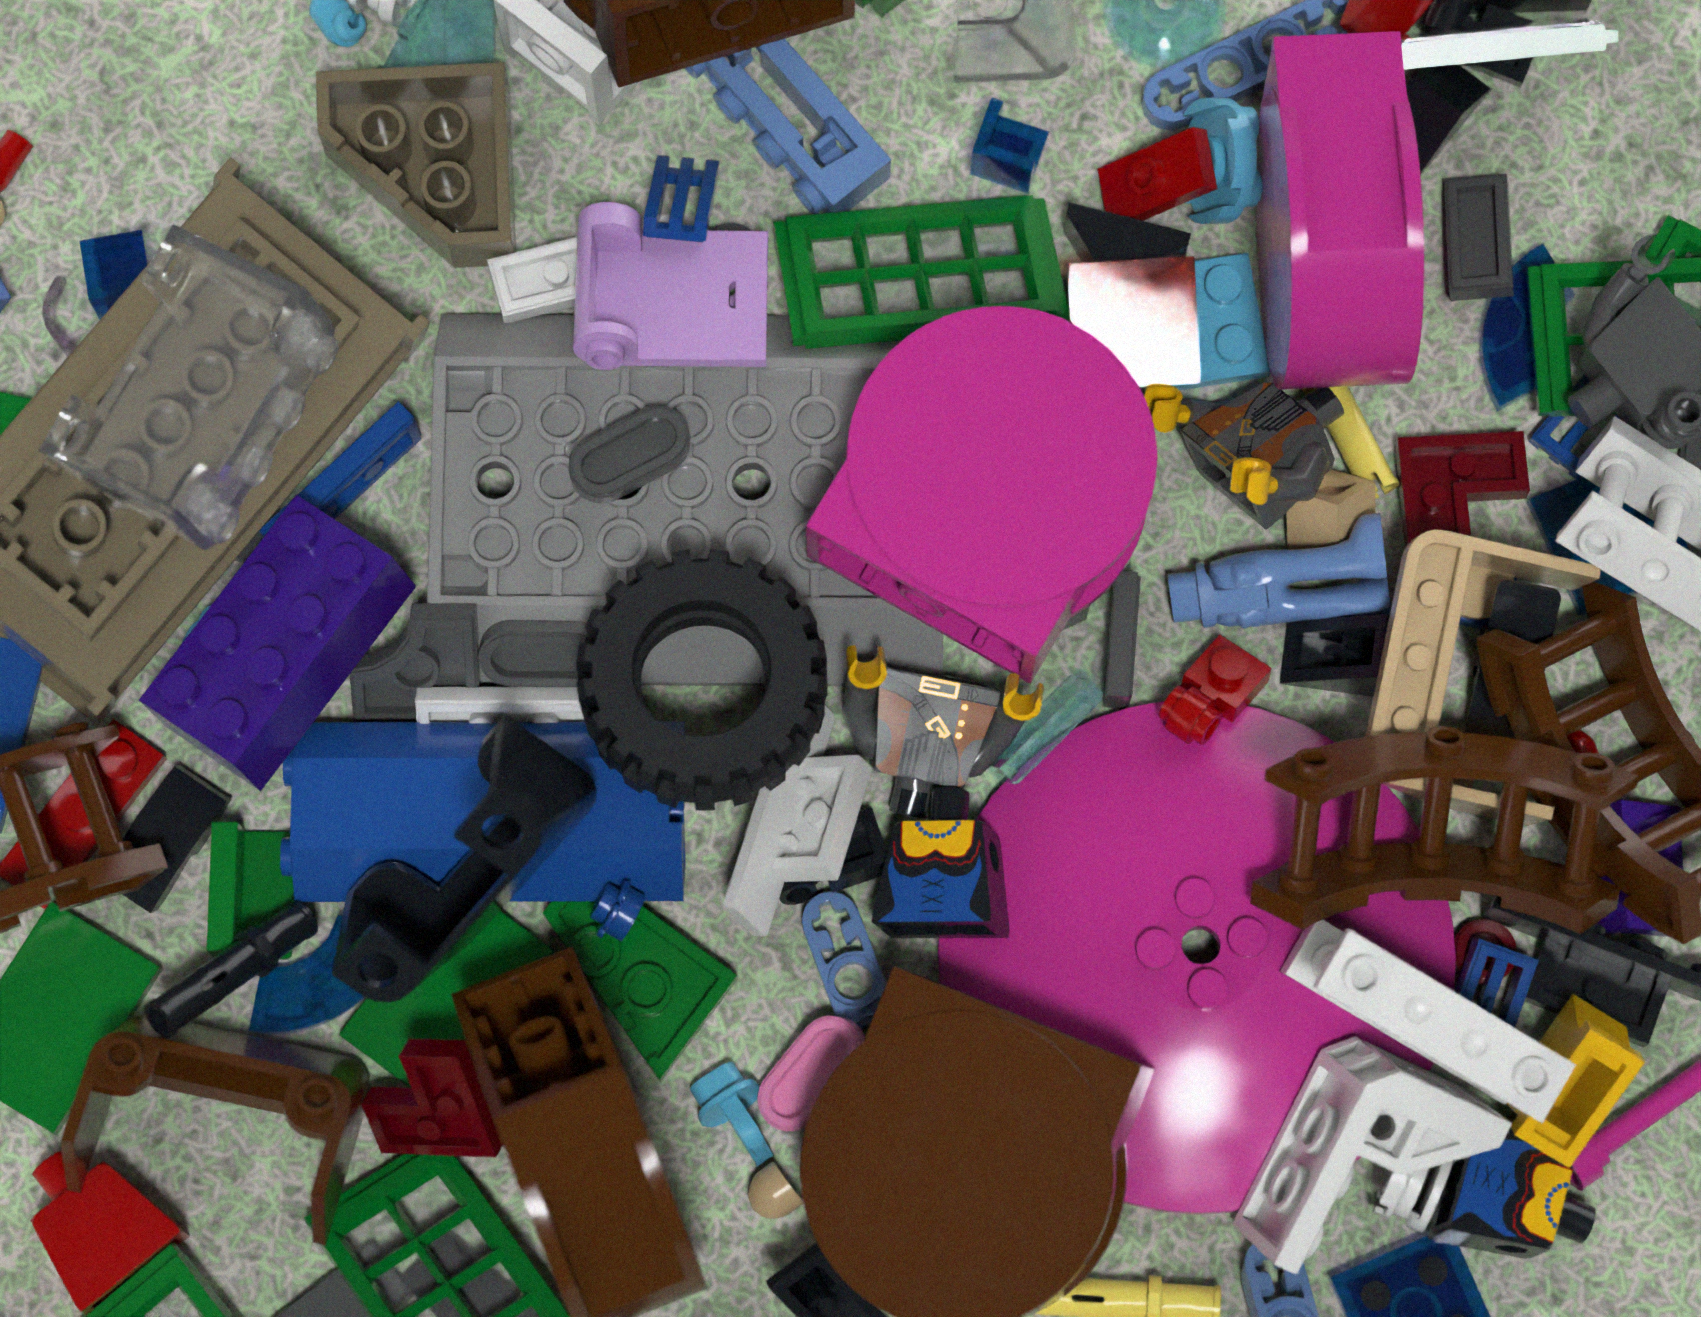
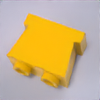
[1506,994,1645,1168]

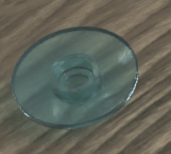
[1103,0,1226,68]

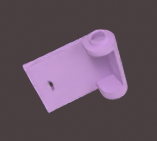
[573,202,768,370]

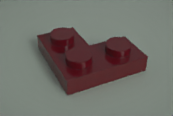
[1395,431,1530,548]
[361,1038,503,1158]

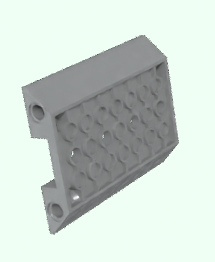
[427,314,943,686]

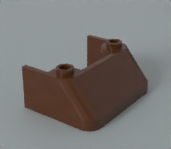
[60,1015,369,1245]

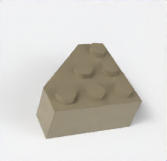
[316,62,516,268]

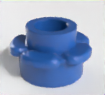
[589,880,645,941]

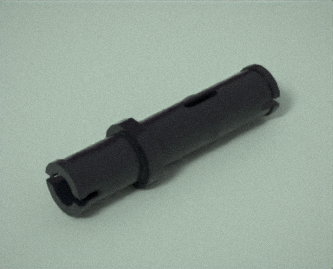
[144,900,318,1039]

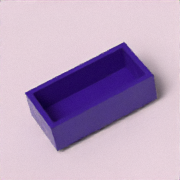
[139,495,416,792]

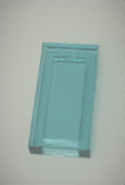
[987,675,1104,784]

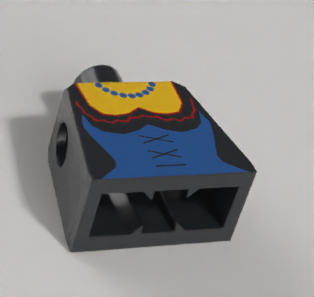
[871,787,1010,938]
[1428,1127,1596,1258]

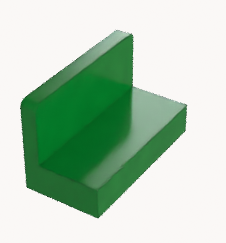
[206,822,294,960]

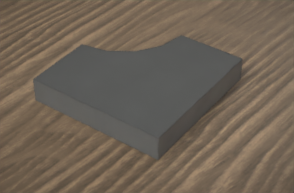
[350,603,481,722]

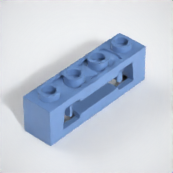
[684,39,891,214]

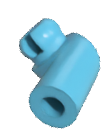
[309,0,366,47]

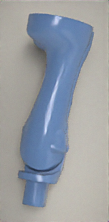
[1168,513,1391,629]

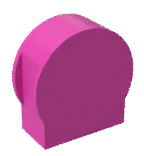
[1256,31,1424,390]
[806,306,1157,684]

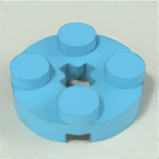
[1176,98,1263,224]

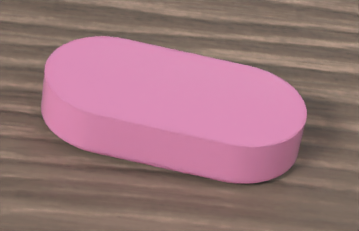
[758,1016,865,1131]

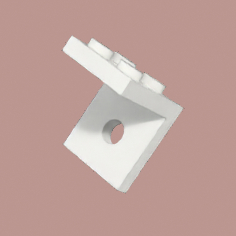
[493,0,636,125]

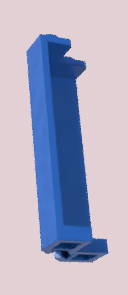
[280,721,686,902]

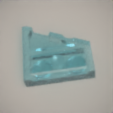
[377,0,496,68]

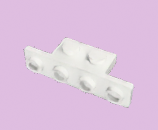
[724,705,872,937]

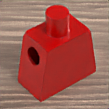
[31,1150,190,1315]

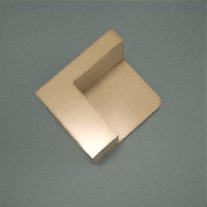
[1286,469,1376,550]

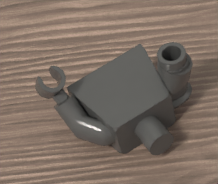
[1568,233,1701,449]

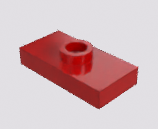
[1097,127,1218,221]

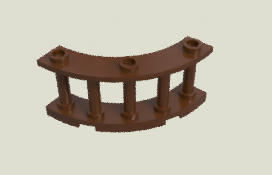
[1476,582,1701,945]
[0,722,168,934]
[1250,726,1639,934]

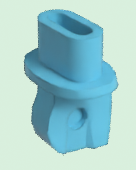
[690,1062,774,1166]

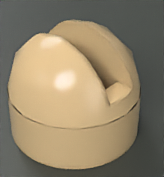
[748,1161,804,1219]

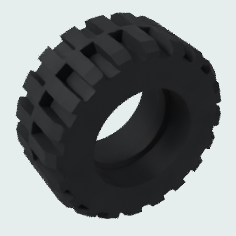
[576,549,827,811]

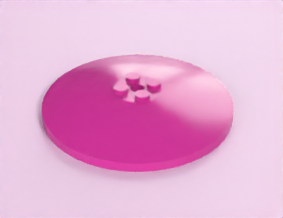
[938,701,1456,1215]

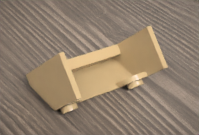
[1365,530,1601,826]

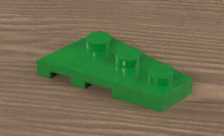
[543,901,738,1083]

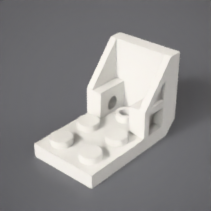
[1232,1036,1512,1275]

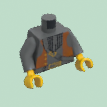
[1144,382,1344,530]
[842,645,1044,818]

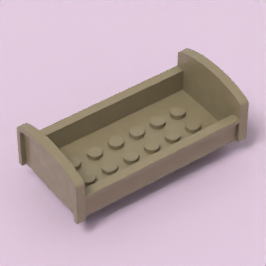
[0,157,430,726]

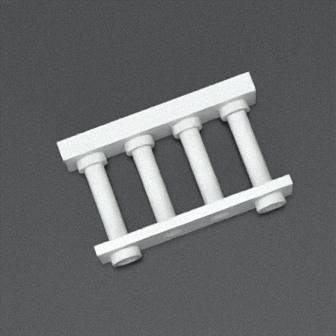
[1555,416,1701,631]
[1280,920,1576,1123]

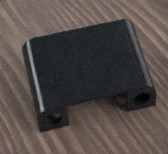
[331,714,597,1003]

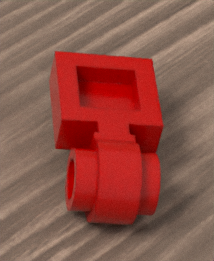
[1158,635,1272,745]

